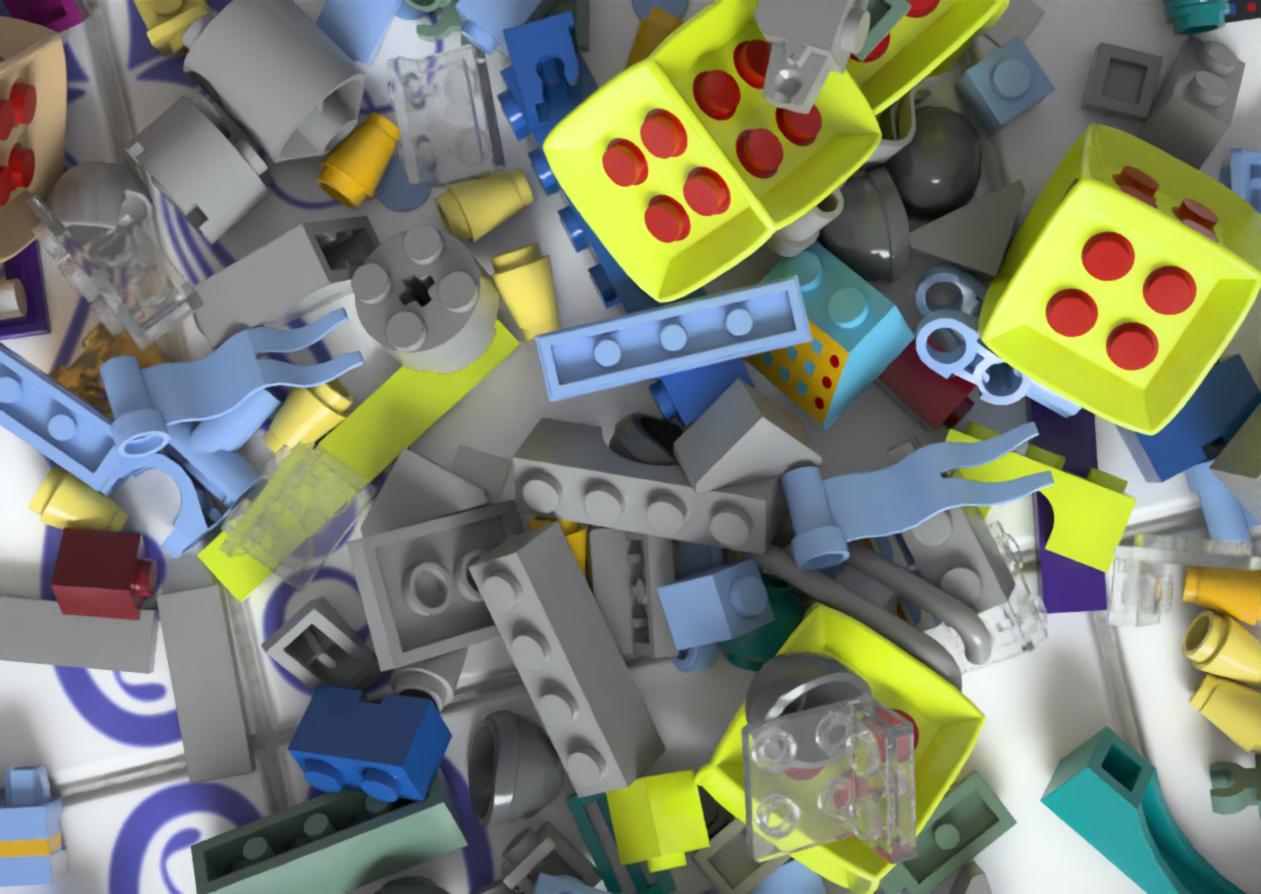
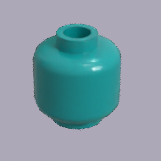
[718,572,804,671]

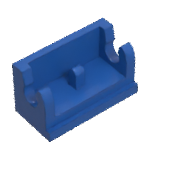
[503,11,583,128]

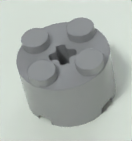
[123,91,273,245]
[351,224,500,374]

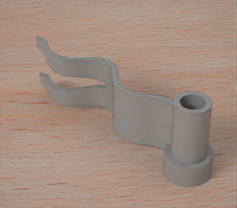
[765,69,956,257]

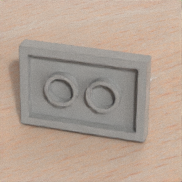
[346,499,523,672]

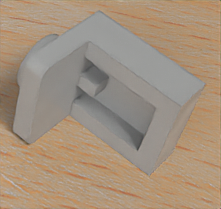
[501,820,602,894]

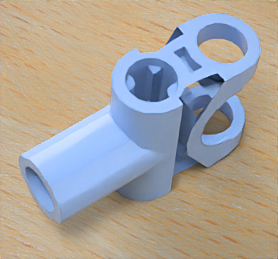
[915,264,1082,418]
[100,387,282,559]

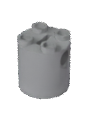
[181,0,367,165]

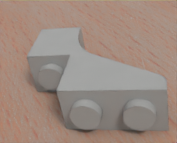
[1138,34,1246,170]

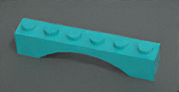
[1040,726,1246,894]

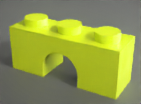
[945,421,1137,573]

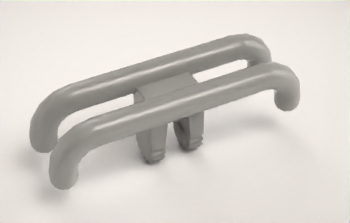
[738,510,992,692]

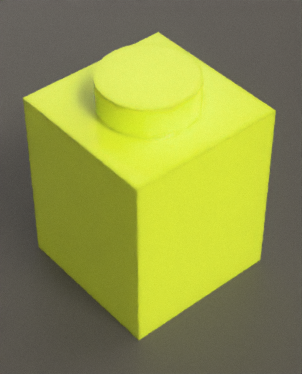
[606,769,710,873]

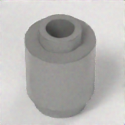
[390,646,469,713]

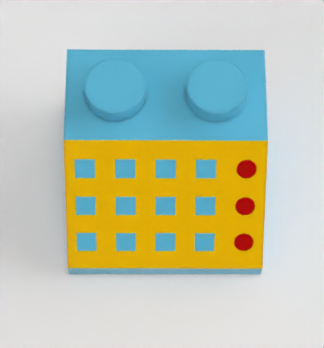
[743,241,915,431]

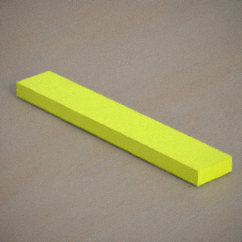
[197,318,521,602]

